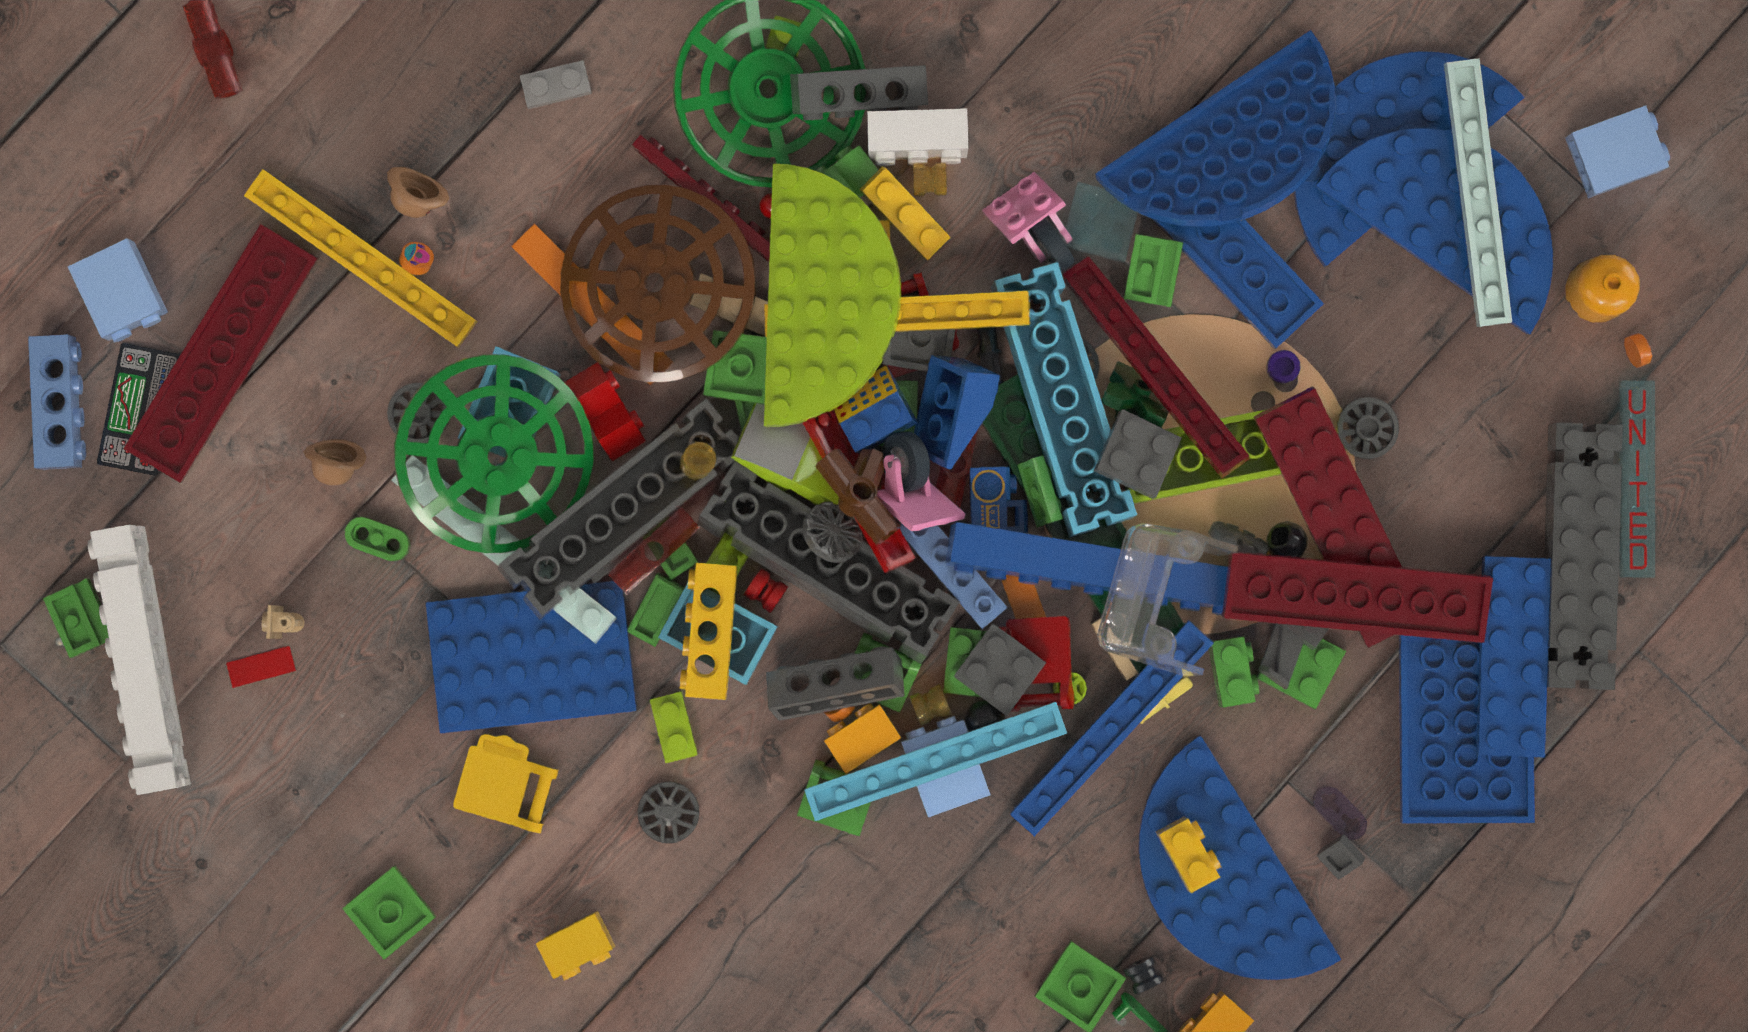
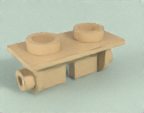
[262,605,305,639]

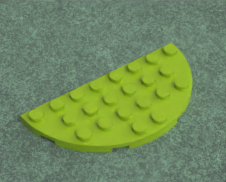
[764,164,901,427]

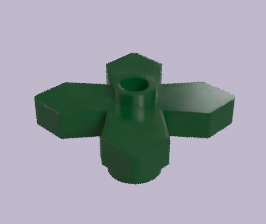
[1101,361,1169,428]

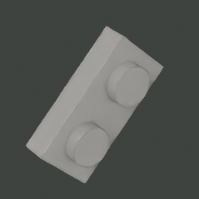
[520,60,592,109]

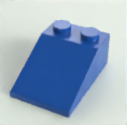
[914,355,1000,469]

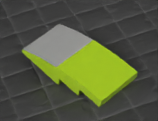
[731,403,839,505]

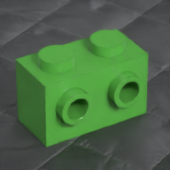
[1209,636,1259,708]

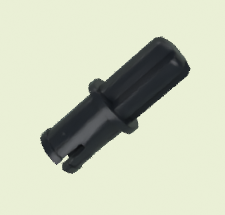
[976,327,1003,386]

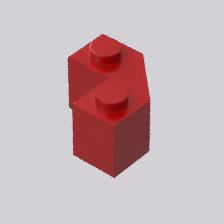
[564,362,646,461]

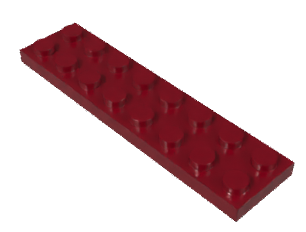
[123,224,318,483]
[1253,386,1402,648]
[1222,551,1493,643]

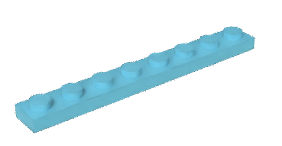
[804,702,1067,821]

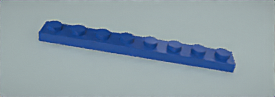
[1010,620,1214,837]

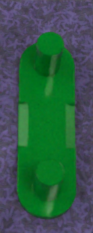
[1112,992,1169,1032]

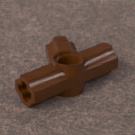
[815,449,901,545]

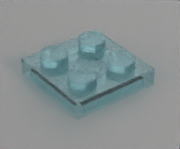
[1063,182,1138,263]

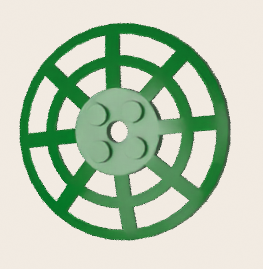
[673,0,866,188]
[394,354,593,553]

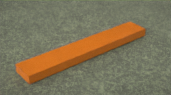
[511,223,674,386]

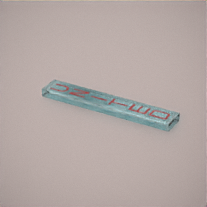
[1620,380,1655,578]

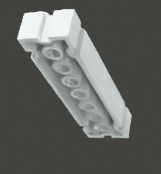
[88,525,191,795]

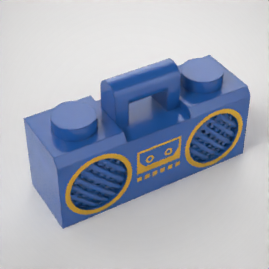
[969,467,1028,533]

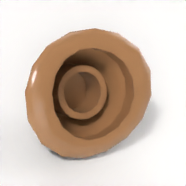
[387,167,449,218]
[303,439,367,485]

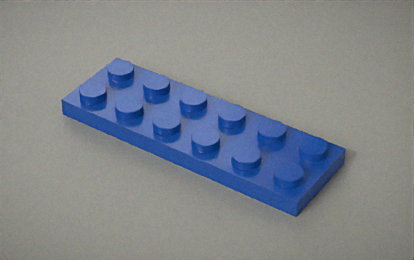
[1153,219,1324,349]
[1476,556,1551,758]

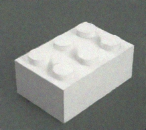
[867,109,968,166]

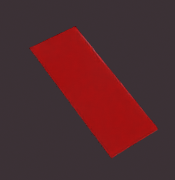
[226,646,296,688]

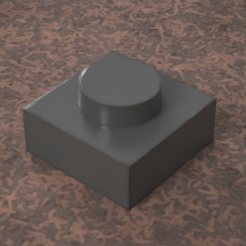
[1317,834,1365,880]

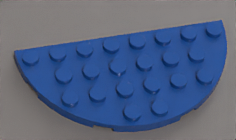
[1095,30,1336,226]
[1294,51,1525,267]
[1314,128,1553,334]
[1138,735,1342,980]

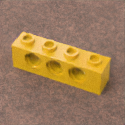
[680,563,738,700]

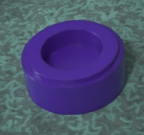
[1266,350,1300,384]

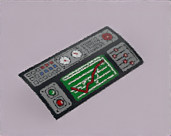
[97,343,181,476]

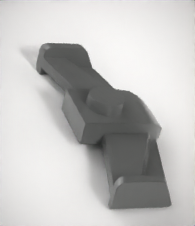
[1258,623,1329,690]

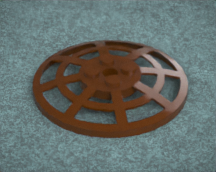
[560,185,756,382]

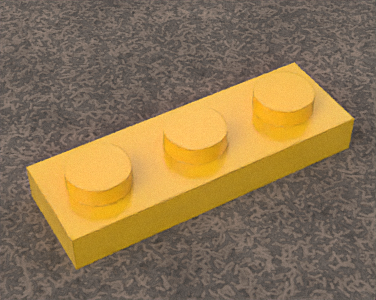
[859,166,951,260]

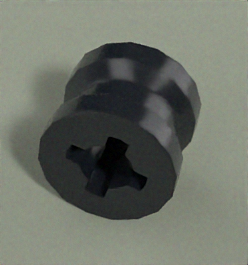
[1123,955,1164,994]

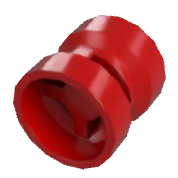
[743,568,789,613]

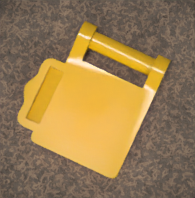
[453,734,559,833]

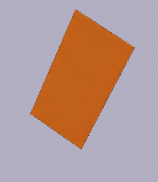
[1001,575,1046,619]

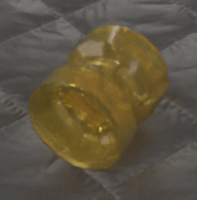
[913,163,947,197]
[680,442,716,480]
[909,684,952,726]

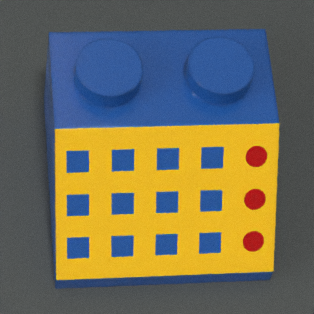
[834,365,918,454]

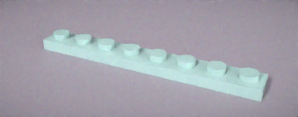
[1444,58,1512,327]
[391,456,617,644]

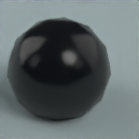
[1266,521,1308,557]
[965,700,1007,732]

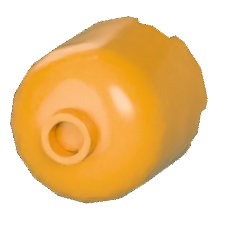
[1565,254,1640,323]

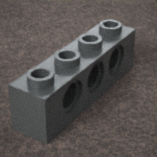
[790,65,928,120]
[766,647,905,721]

